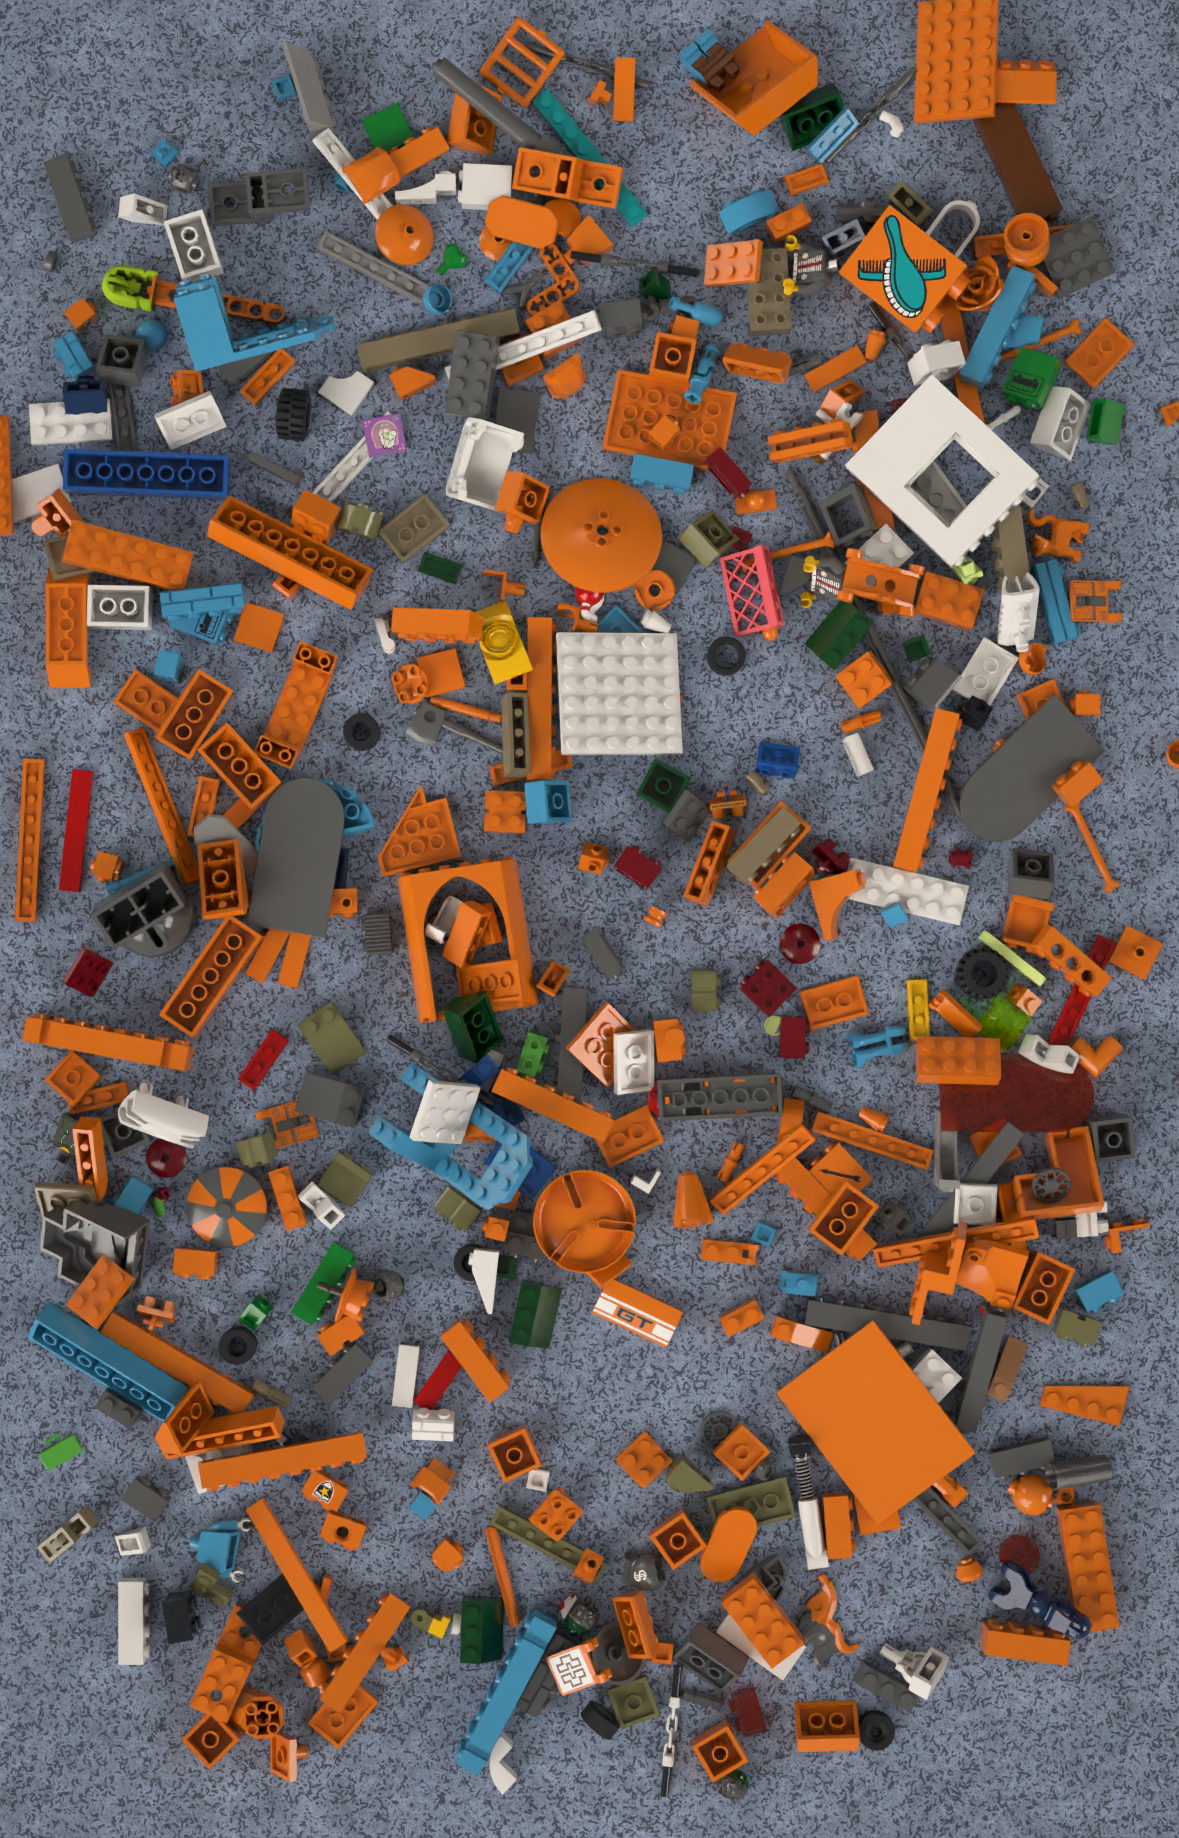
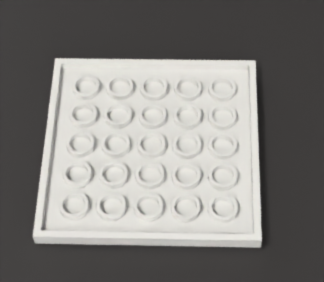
[556,632,683,755]

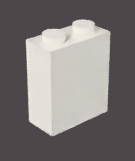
[458,163,513,210]

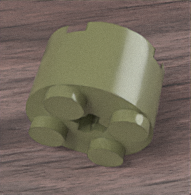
[337,501,384,541]

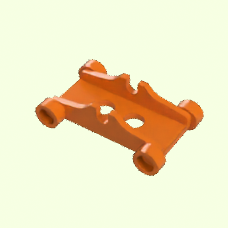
[836,548,925,618]

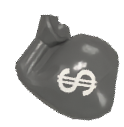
[622,1551,666,1591]

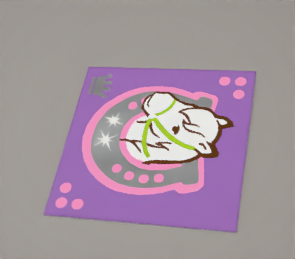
[362,413,407,458]

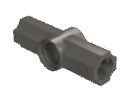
[836,201,898,227]

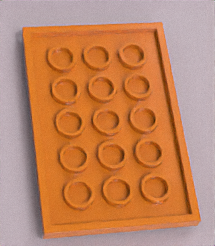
[914,0,999,124]
[602,369,737,471]

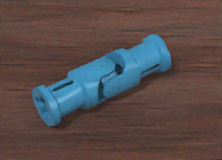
[684,344,722,404]

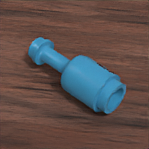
[669,296,722,327]

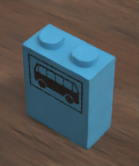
[170,611,234,646]

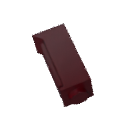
[701,447,752,500]

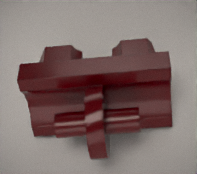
[811,838,850,875]

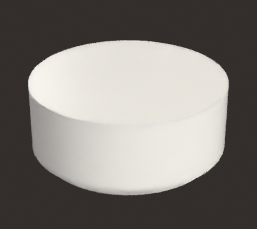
[450,1613,462,1635]

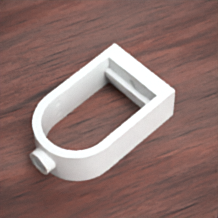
[926,200,980,258]

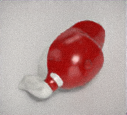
[575,587,604,623]

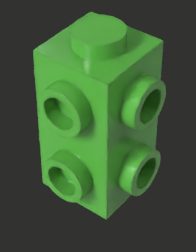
[516,1032,550,1078]

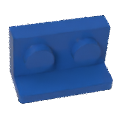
[755,742,800,779]

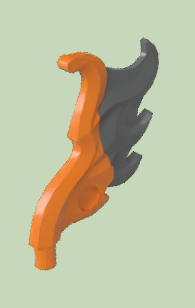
[799,1572,859,1669]

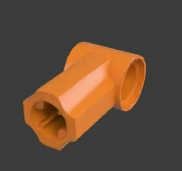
[933,1474,969,1508]

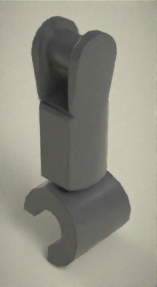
[640,295,695,321]

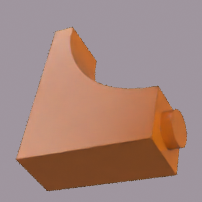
[809,869,866,941]

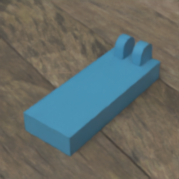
[806,108,860,163]

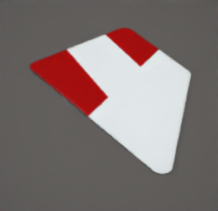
[558,1592,577,1619]

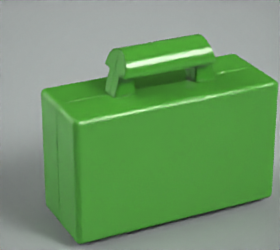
[38,1432,83,1471]

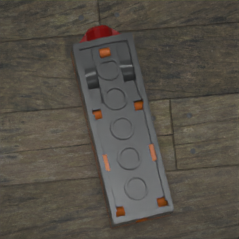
[647,1073,783,1122]

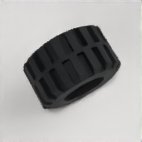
[276,388,311,442]
[955,948,1010,999]

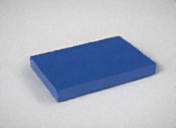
[484,1142,557,1199]

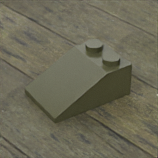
[297,1002,367,1075]

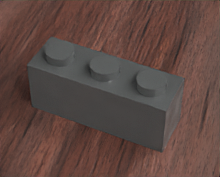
[312,1342,374,1405]
[988,1437,1056,1480]
[854,1659,919,1713]

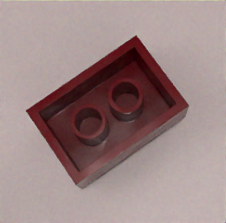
[613,845,662,891]

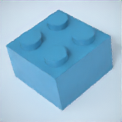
[524,780,572,824]

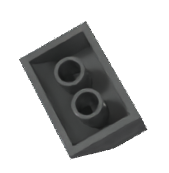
[672,1623,749,1693]

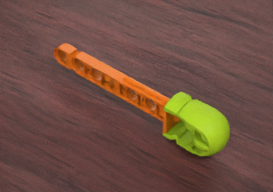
[102,265,285,325]

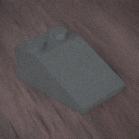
[295,1072,365,1128]

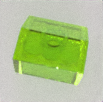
[978,996,1032,1051]

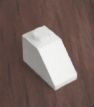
[118,194,168,225]

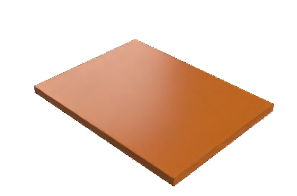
[776,1320,976,1525]

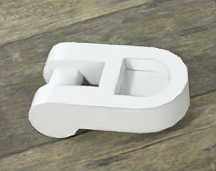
[374,617,395,654]

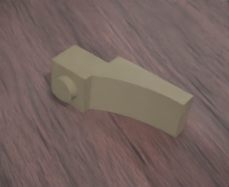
[37,1505,100,1563]

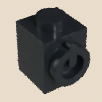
[958,695,993,732]

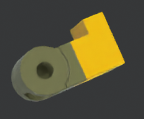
[411,1606,452,1638]

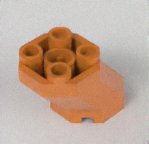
[228,1687,285,1739]

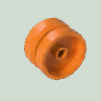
[1004,213,1050,267]

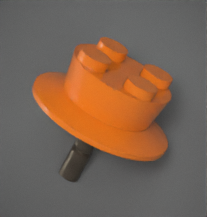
[317,1267,375,1322]

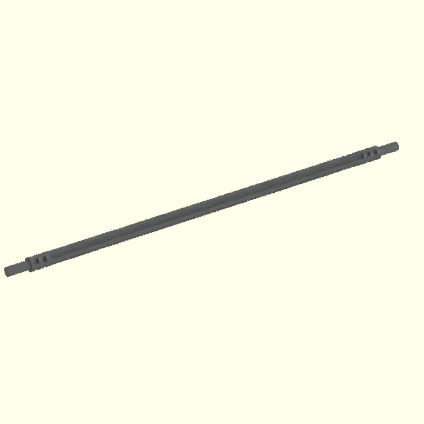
[785,470,961,817]

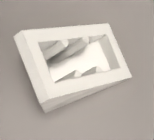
[115,1526,151,1556]

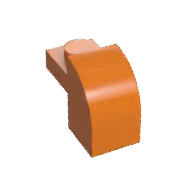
[776,1098,804,1144]

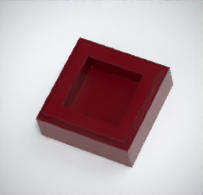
[726,526,753,552]

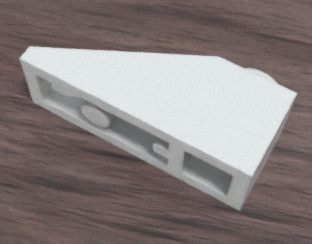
[469,1248,499,1314]

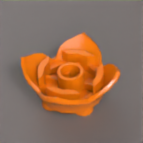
[955,254,1004,311]

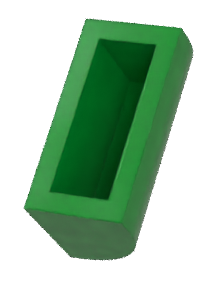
[1086,398,1125,445]

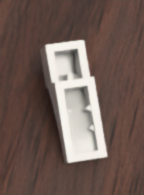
[395,171,457,205]

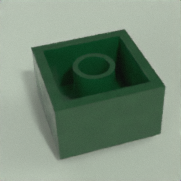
[635,758,691,814]

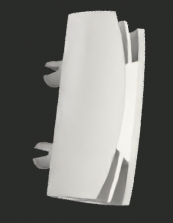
[997,572,1040,652]
[118,1083,209,1148]

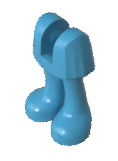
[847,1025,910,1069]

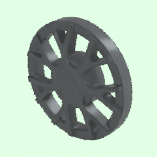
[1032,1167,1071,1203]
[700,1411,738,1449]

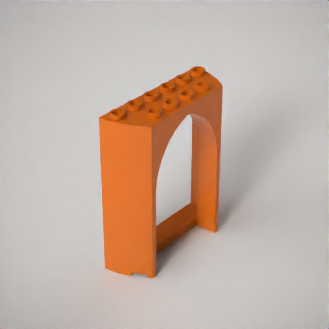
[397,856,539,1023]

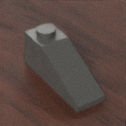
[219,350,277,386]

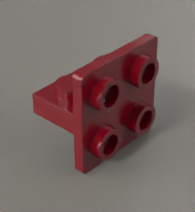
[63,945,113,997]

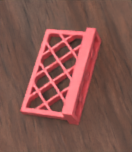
[720,545,785,637]

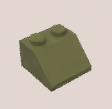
[679,510,740,568]
[665,1454,714,1493]

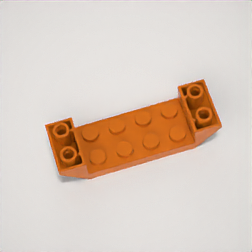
[45,568,91,688]
[254,641,338,769]

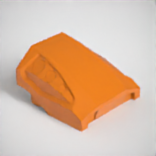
[342,147,400,204]
[543,353,586,399]

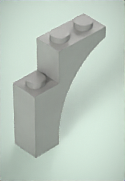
[933,1110,960,1192]

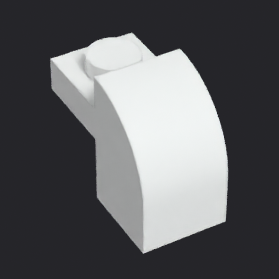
[297,1182,345,1230]

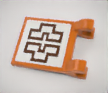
[546,1637,613,1696]

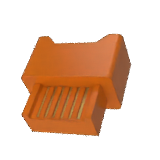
[409,1458,455,1505]

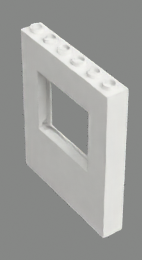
[845,374,1039,568]

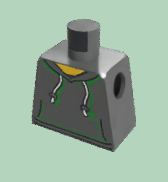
[52,1112,79,1164]

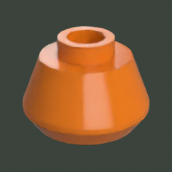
[956,1556,984,1582]

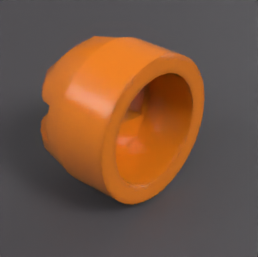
[762,627,778,641]

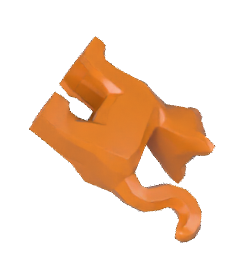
[1027,509,1090,564]

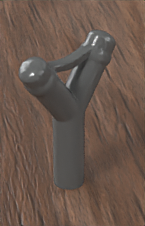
[505,270,544,309]

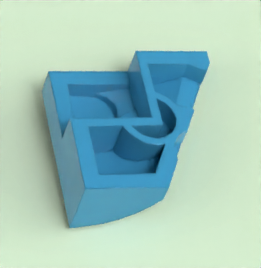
[1002,314,1044,350]

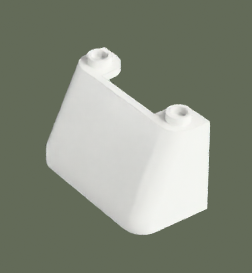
[446,417,524,512]

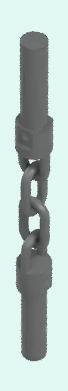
[527,42,650,90]
[824,67,917,164]

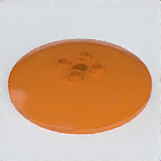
[540,478,662,593]

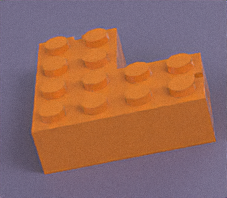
[1012,1126,1104,1220]

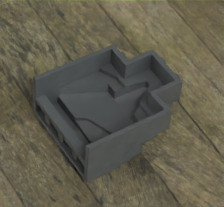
[40,1200,150,1306]

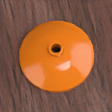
[375,204,434,266]

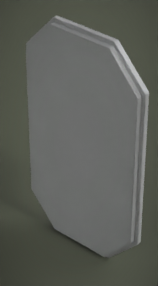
[194,814,259,877]

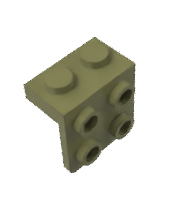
[319,1151,374,1206]

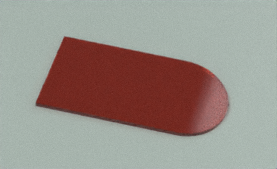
[939,1054,1095,1133]

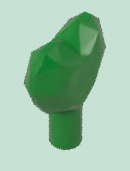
[436,243,468,276]

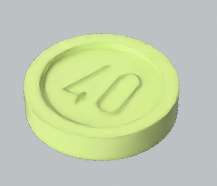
[764,1016,780,1036]

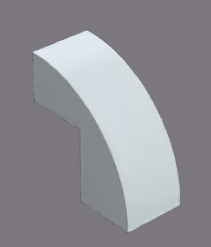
[1018,1035,1080,1074]
[490,1732,517,1795]

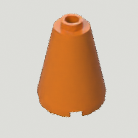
[673,1171,714,1228]

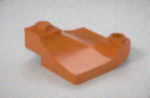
[955,1240,1029,1311]

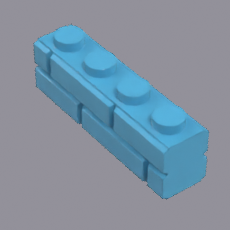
[1031,559,1081,645]
[160,582,246,622]

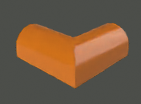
[1069,1035,1124,1079]

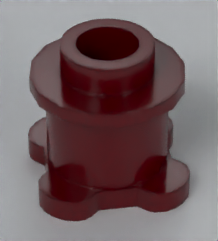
[948,847,972,869]

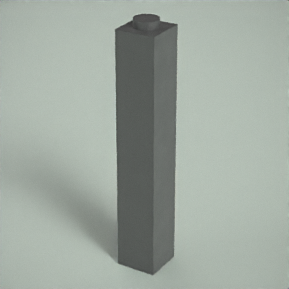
[954,1307,1008,1434]

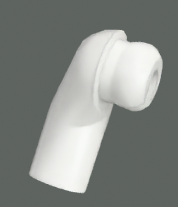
[879,110,904,138]

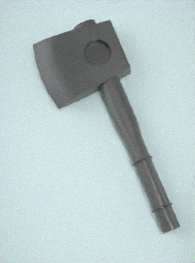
[406,702,503,754]

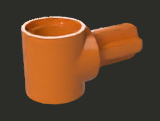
[380,1645,409,1672]

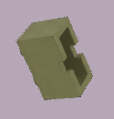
[1052,1308,1102,1347]

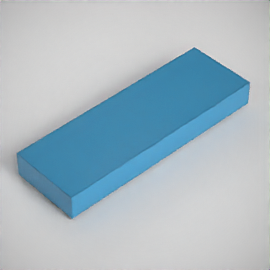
[483,241,534,294]

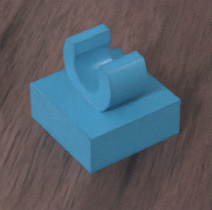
[150,138,179,168]

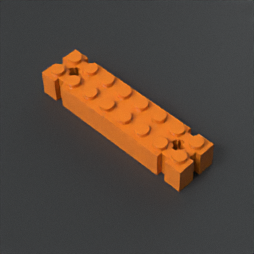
[22,1013,195,1071]

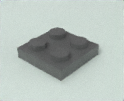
[663,789,710,843]

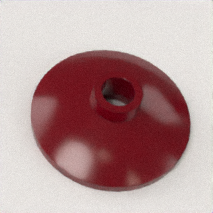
[780,924,820,964]
[146,1138,187,1178]

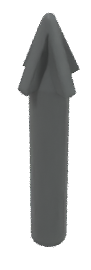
[529,509,546,568]

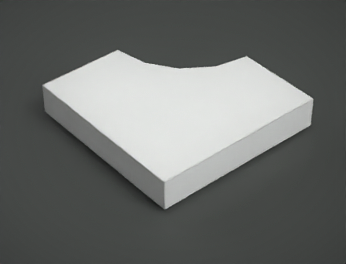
[318,371,375,416]

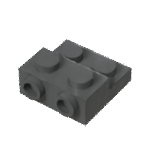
[503,1210,545,1263]

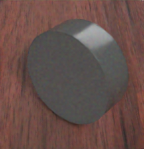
[43,251,58,273]

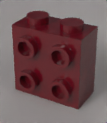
[739,960,797,1018]

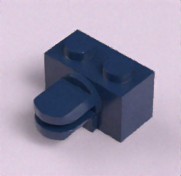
[62,375,108,415]

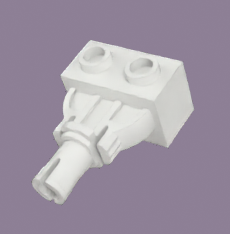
[880,1643,949,1700]

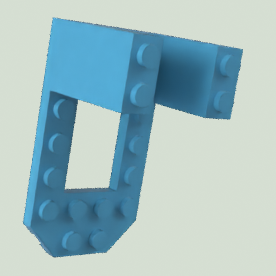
[173,273,336,372]
[368,1062,533,1210]

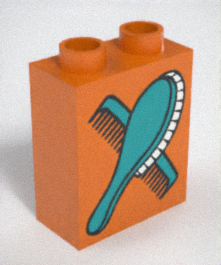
[838,205,971,334]

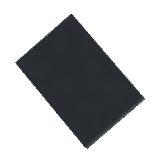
[236,1573,304,1646]

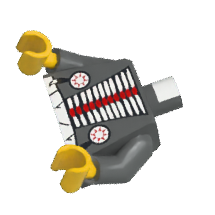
[783,235,841,296]
[801,552,847,608]

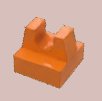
[587,80,612,106]

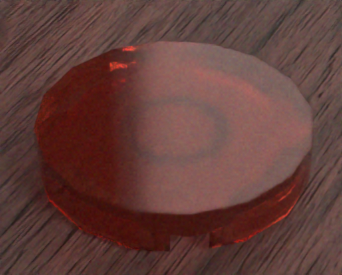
[999,1535,1040,1574]

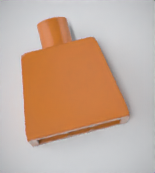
[563,215,613,266]

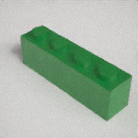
[291,1241,357,1325]

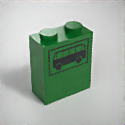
[1001,347,1062,410]

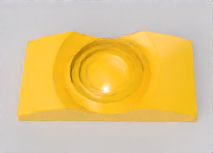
[475,600,533,684]

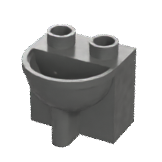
[91,861,194,957]

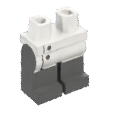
[1054,1201,1109,1239]

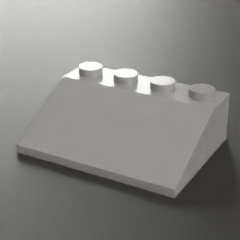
[282,42,337,140]

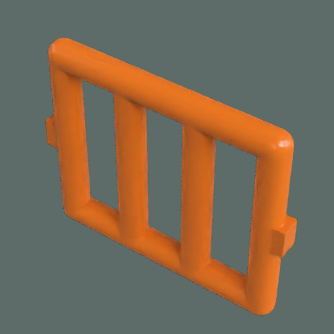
[479,17,565,108]

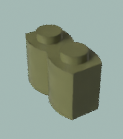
[691,970,720,1012]
[236,1132,278,1168]
[433,1185,481,1231]

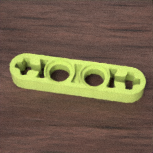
[978,930,1046,987]

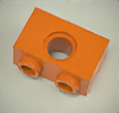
[320,1510,368,1551]

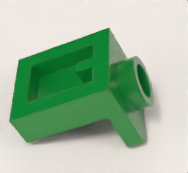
[238,1294,274,1331]

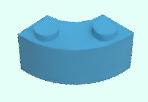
[719,189,780,234]

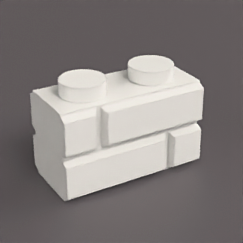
[412,1408,455,1441]

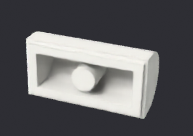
[842,733,874,777]

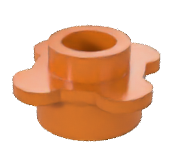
[1055,1487,1075,1505]

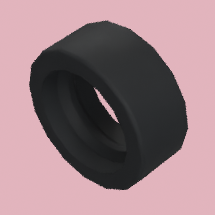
[707,636,746,676]
[581,1701,620,1740]

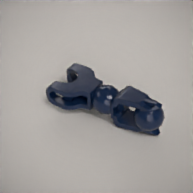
[988,1561,1092,1640]

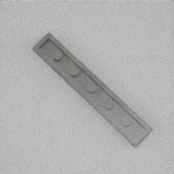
[316,231,430,306]

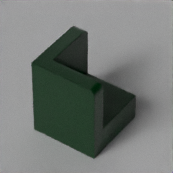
[639,269,671,303]
[902,634,931,663]
[497,1255,518,1280]

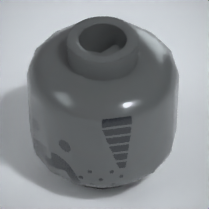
[168,163,200,194]

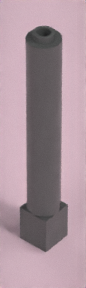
[432,57,562,154]

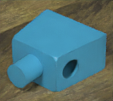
[779,1269,820,1296]

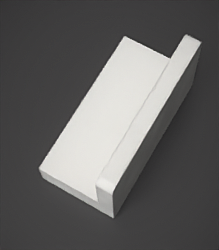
[630,1168,661,1194]

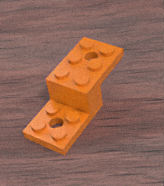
[512,147,624,209]
[909,1220,967,1325]
[189,1604,262,1723]

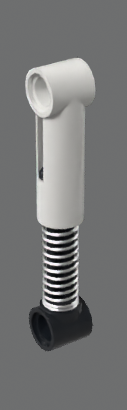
[788,1435,829,1570]

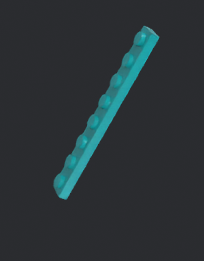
[532,89,648,228]

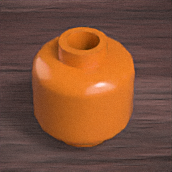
[300,1657,331,1689]

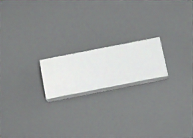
[392,1344,420,1408]

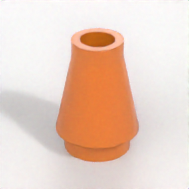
[865,330,887,361]
[858,1106,890,1132]

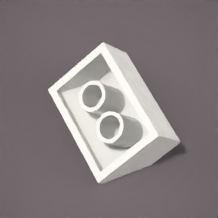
[1030,386,1091,461]

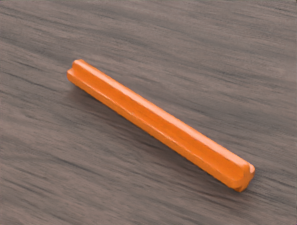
[485,1526,521,1627]

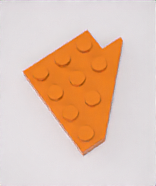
[378,786,462,877]

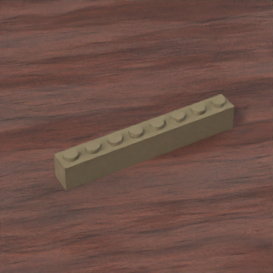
[357,308,521,373]

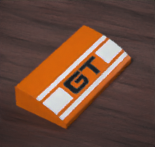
[592,1279,683,1348]

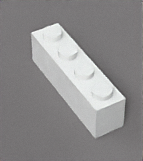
[118,1578,150,1665]

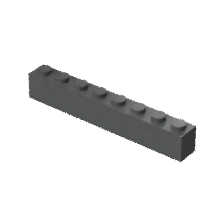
[804,1295,971,1351]

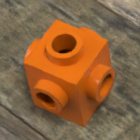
[578,841,610,875]

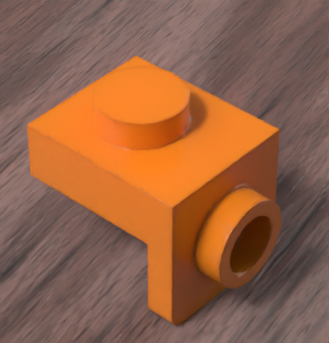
[1005,983,1042,1017]

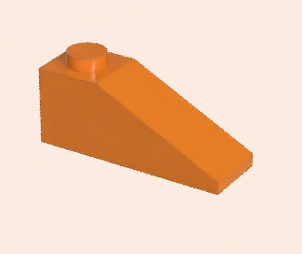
[769,1314,834,1353]

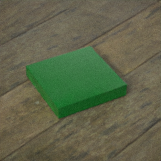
[361,103,413,152]

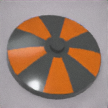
[186,1165,268,1247]

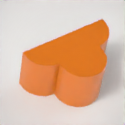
[197,839,250,920]

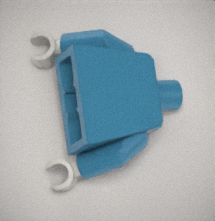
[190,1518,251,1583]

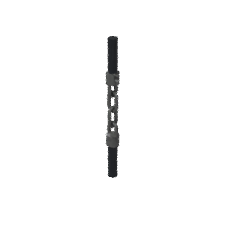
[570,250,697,277]
[867,302,922,386]
[386,1034,496,1108]

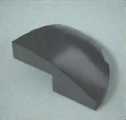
[742,1553,786,1602]

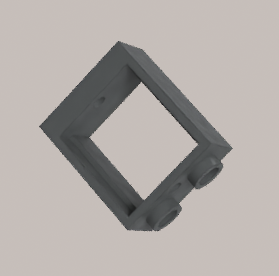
[819,484,879,549]

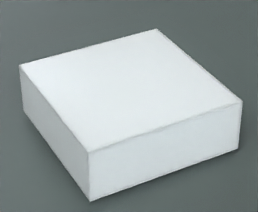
[526,1468,550,1492]

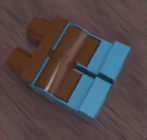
[680,28,740,92]

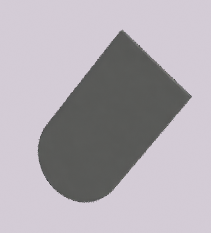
[960,694,1105,842]
[247,778,345,938]

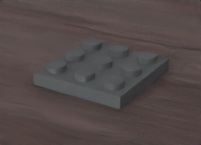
[1042,216,1115,299]

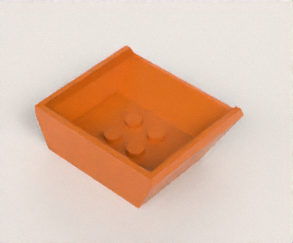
[689,20,818,136]

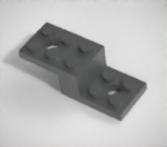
[208,168,310,226]

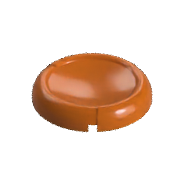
[533,1170,636,1273]

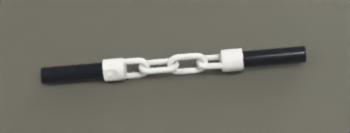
[660,1665,682,1797]

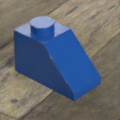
[458,1054,501,1087]

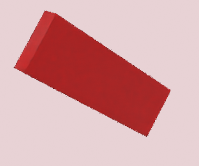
[238,1029,289,1091]
[413,1351,462,1410]

